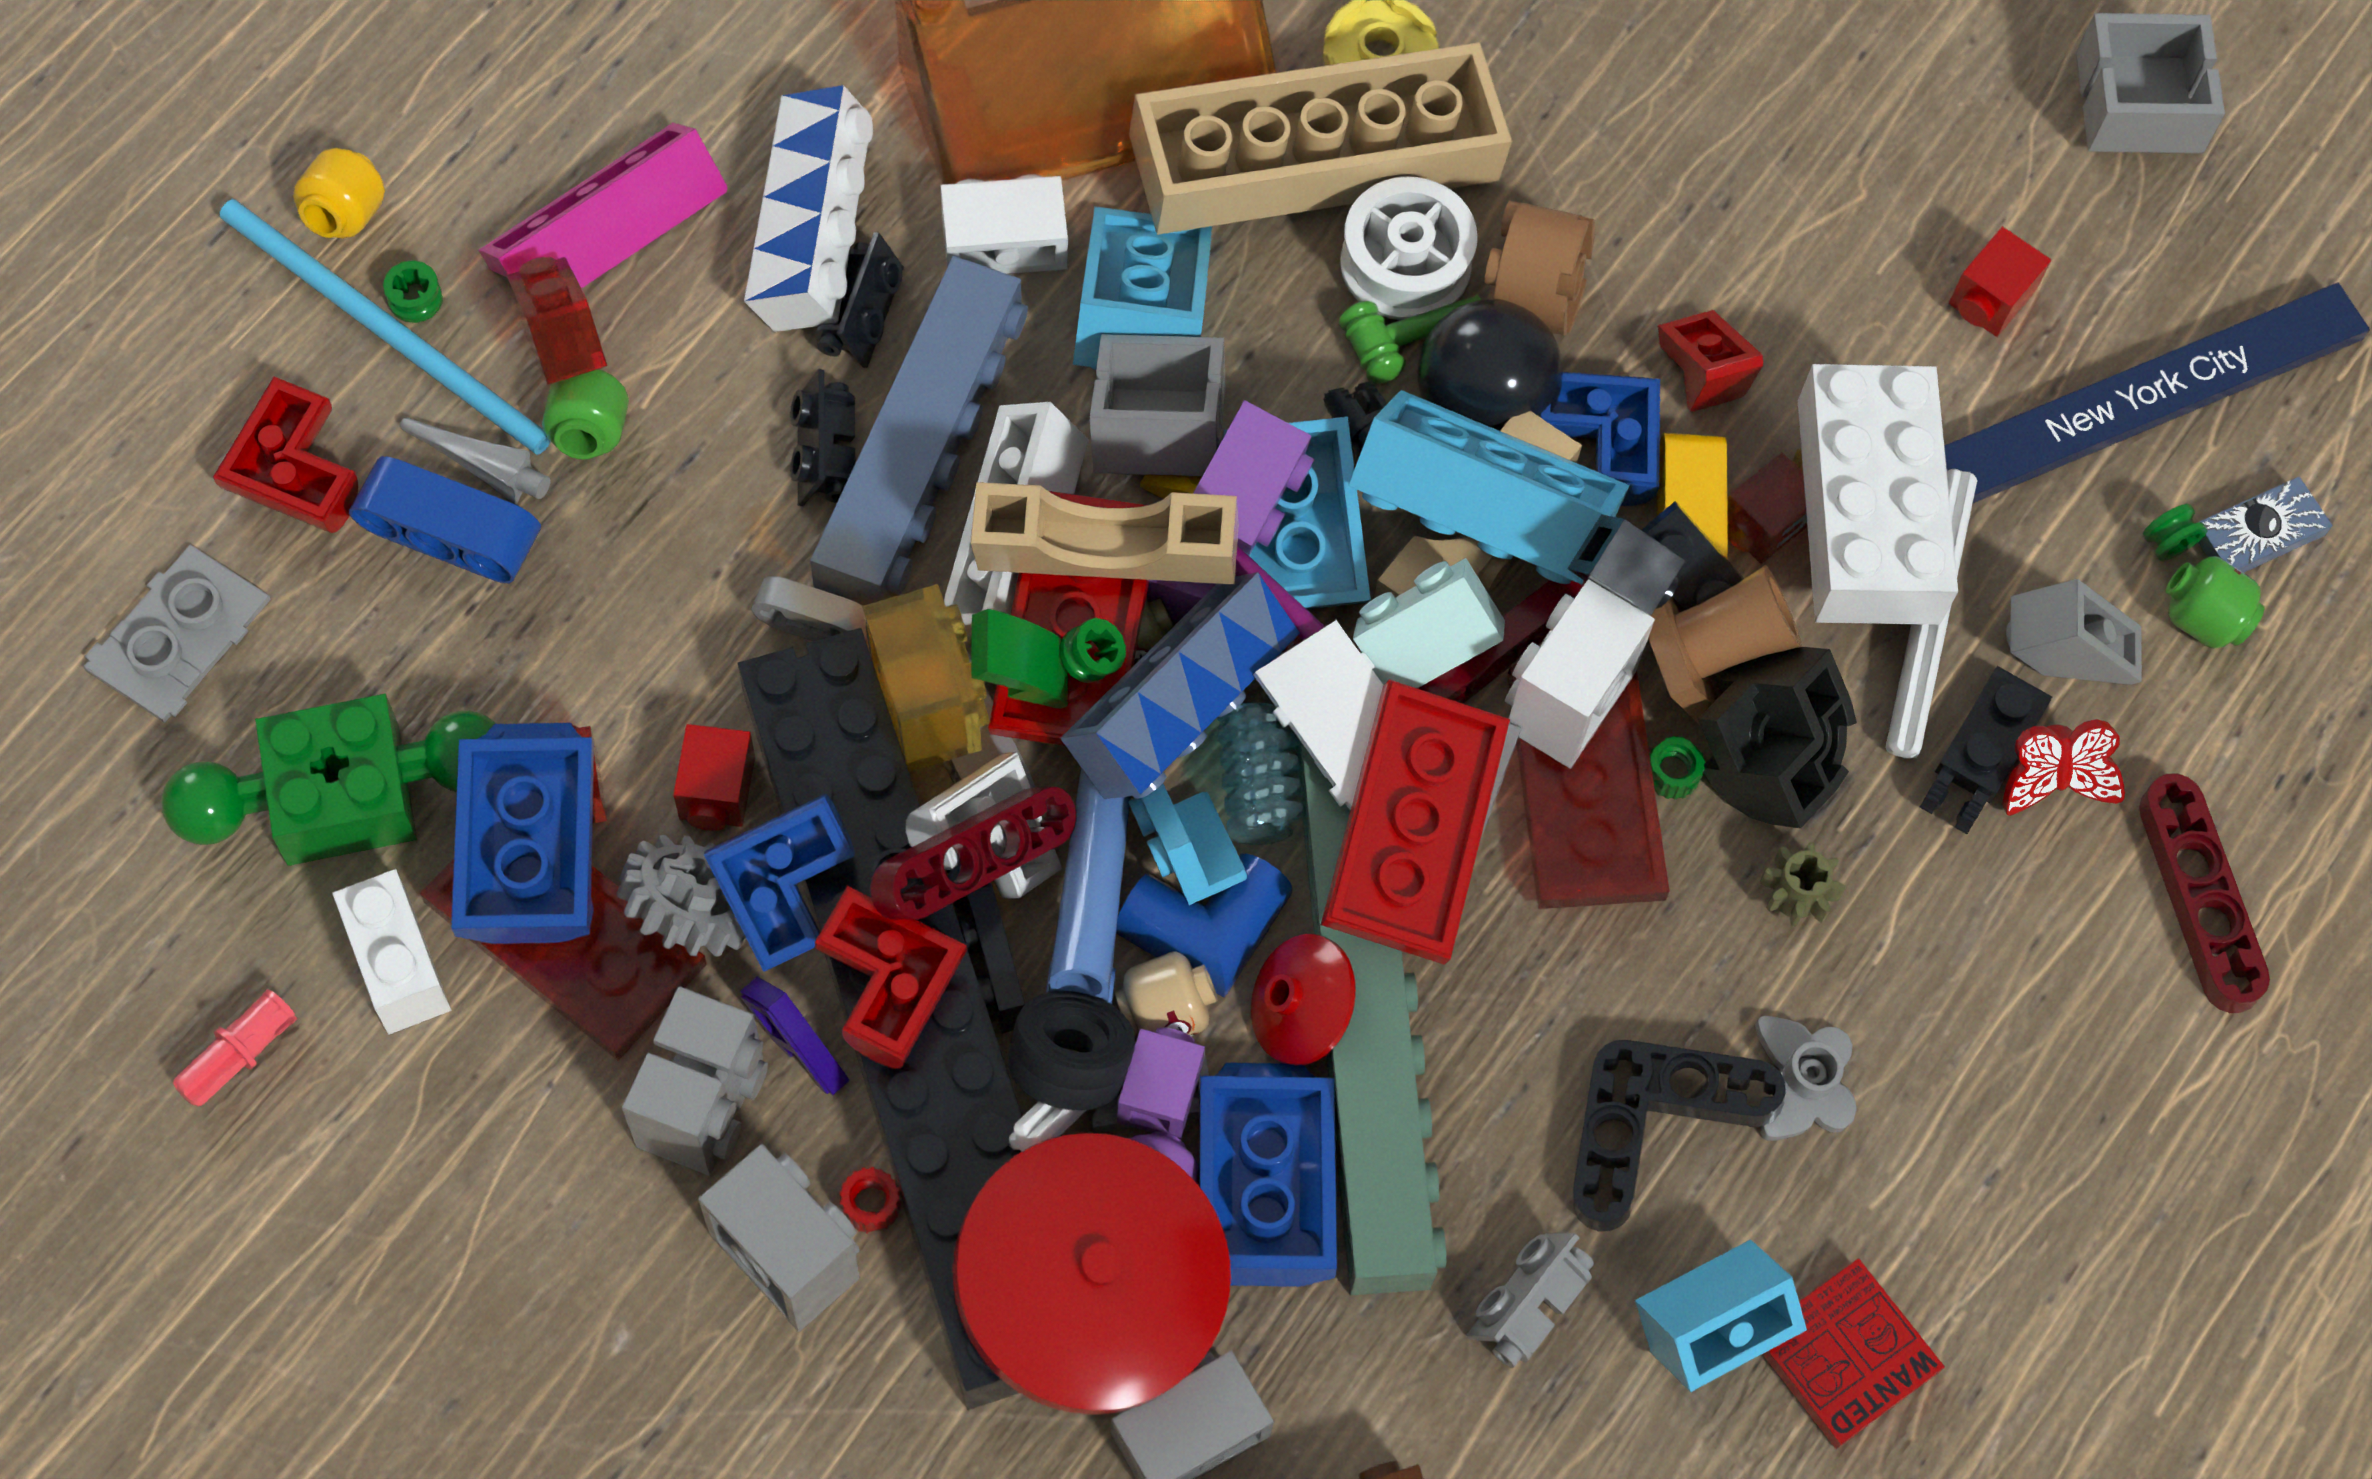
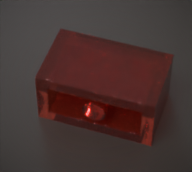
[507,257,607,385]

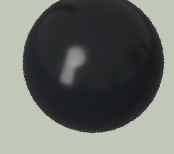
[1417,299,1564,431]

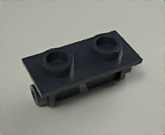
[815,232,904,368]
[790,369,855,506]

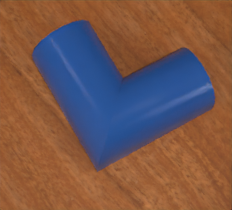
[1539,372,1660,506]
[704,794,855,972]
[1116,853,1292,998]

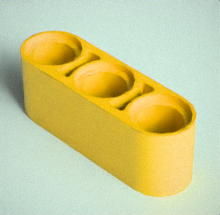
[1657,433,1728,559]

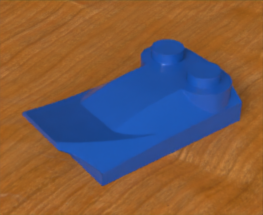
[451,723,594,944]
[1199,1063,1337,1287]

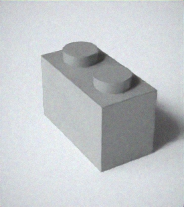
[1110,1350,1274,1479]

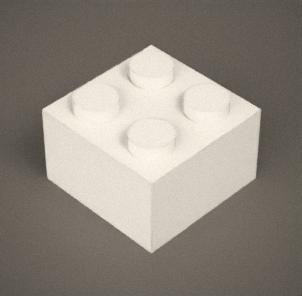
[1505,579,1655,769]

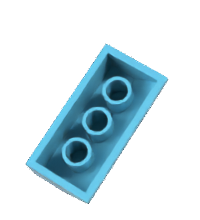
[1348,390,1630,584]

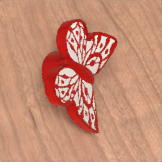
[2002,719,2125,816]

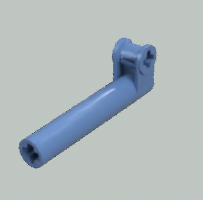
[1046,768,1131,1005]

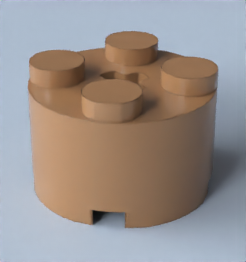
[1485,201,1595,336]

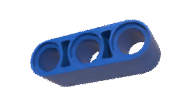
[349,456,541,583]

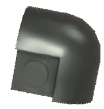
[1698,647,1857,829]

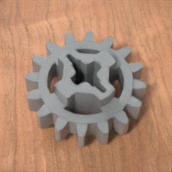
[617,835,745,956]

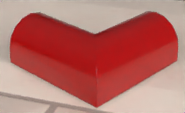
[213,376,359,533]
[815,886,967,1068]

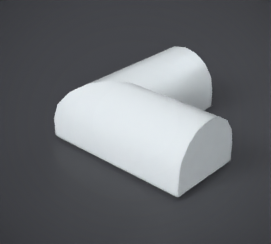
[906,752,1062,898]

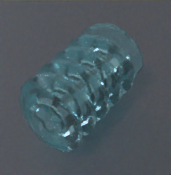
[1217,702,1306,845]

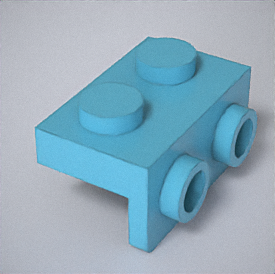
[1128,784,1247,905]

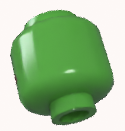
[542,367,629,459]
[2166,556,2265,649]

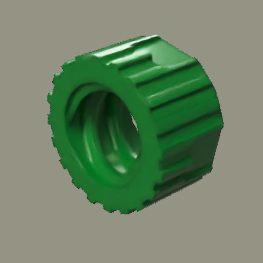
[1644,736,1705,800]

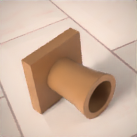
[1648,565,1802,725]

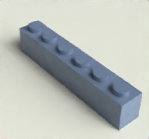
[810,255,1028,613]

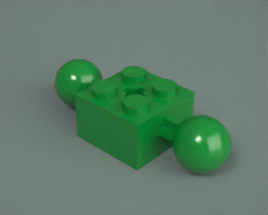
[161,693,496,866]

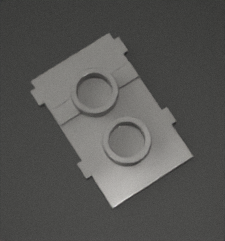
[84,544,271,723]

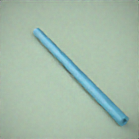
[219,199,551,455]

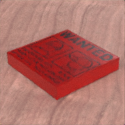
[1762,1258,1945,1449]

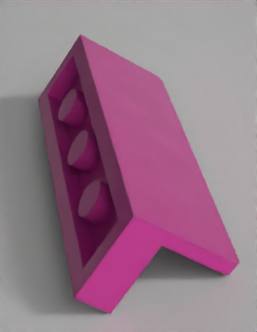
[479,122,728,317]

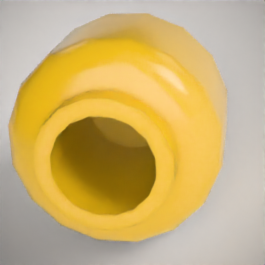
[293,148,385,239]

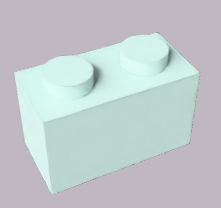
[1353,558,1505,688]

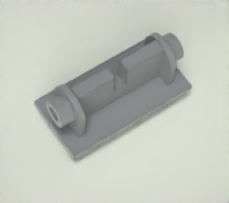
[1466,1233,1594,1368]

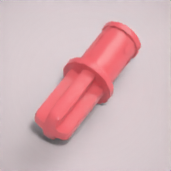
[173,989,297,1106]

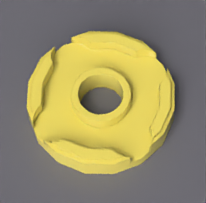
[1323,0,1439,66]

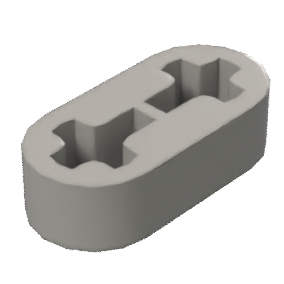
[751,576,875,641]

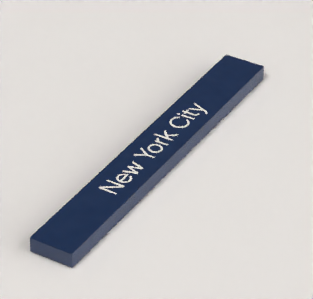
[1944,282,2370,503]

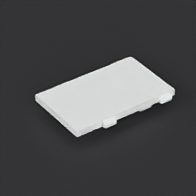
[1253,620,1384,810]

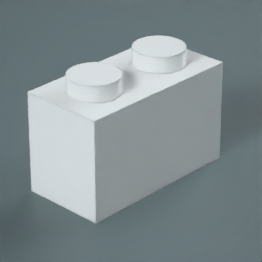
[941,174,1068,274]
[333,869,451,1035]

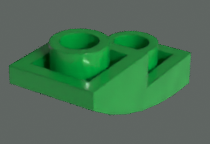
[971,608,1068,709]

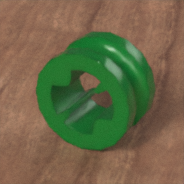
[383,260,443,323]
[2143,504,2208,561]
[1060,618,1126,683]

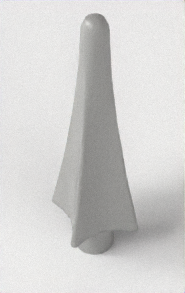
[400,418,550,505]

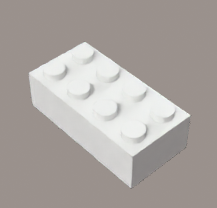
[1798,364,1958,625]

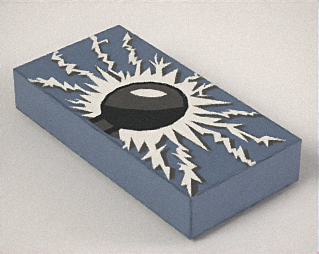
[2197,476,2333,573]

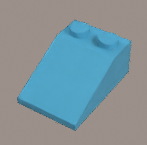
[1073,206,1212,370]
[1221,417,1371,609]

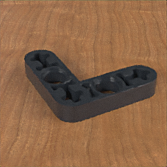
[1573,1040,1786,1231]

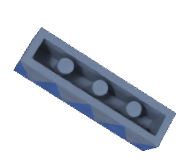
[1060,572,1300,799]

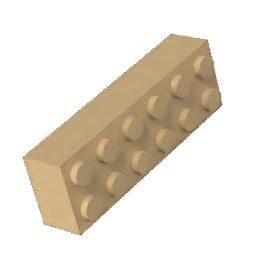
[1129,42,1512,235]

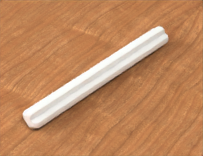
[1886,469,1977,759]

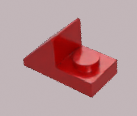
[1658,310,1764,412]

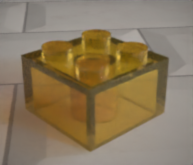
[862,584,990,772]

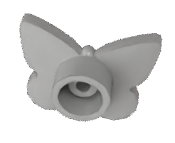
[1755,1016,1857,1141]

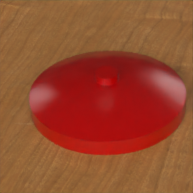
[953,1133,1231,1414]

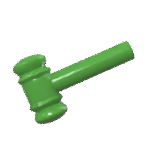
[1339,295,1482,384]

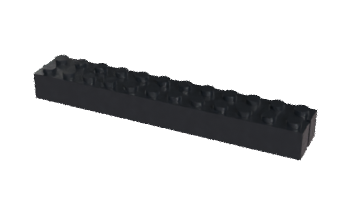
[737,628,1022,1410]

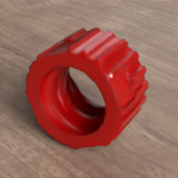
[840,1167,901,1234]

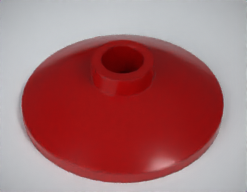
[1251,934,1356,1065]

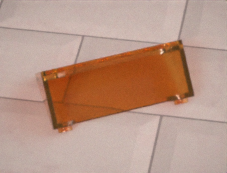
[895,0,1277,185]

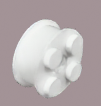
[1340,177,1478,320]

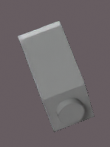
[2006,579,2142,685]

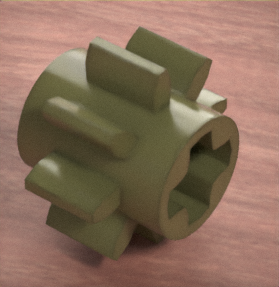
[1760,842,1845,927]

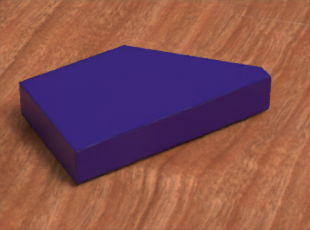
[740,976,850,1095]

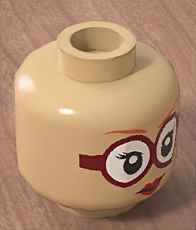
[1115,952,1218,1040]

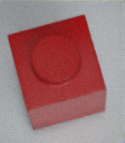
[1948,226,2052,337]
[673,724,755,831]

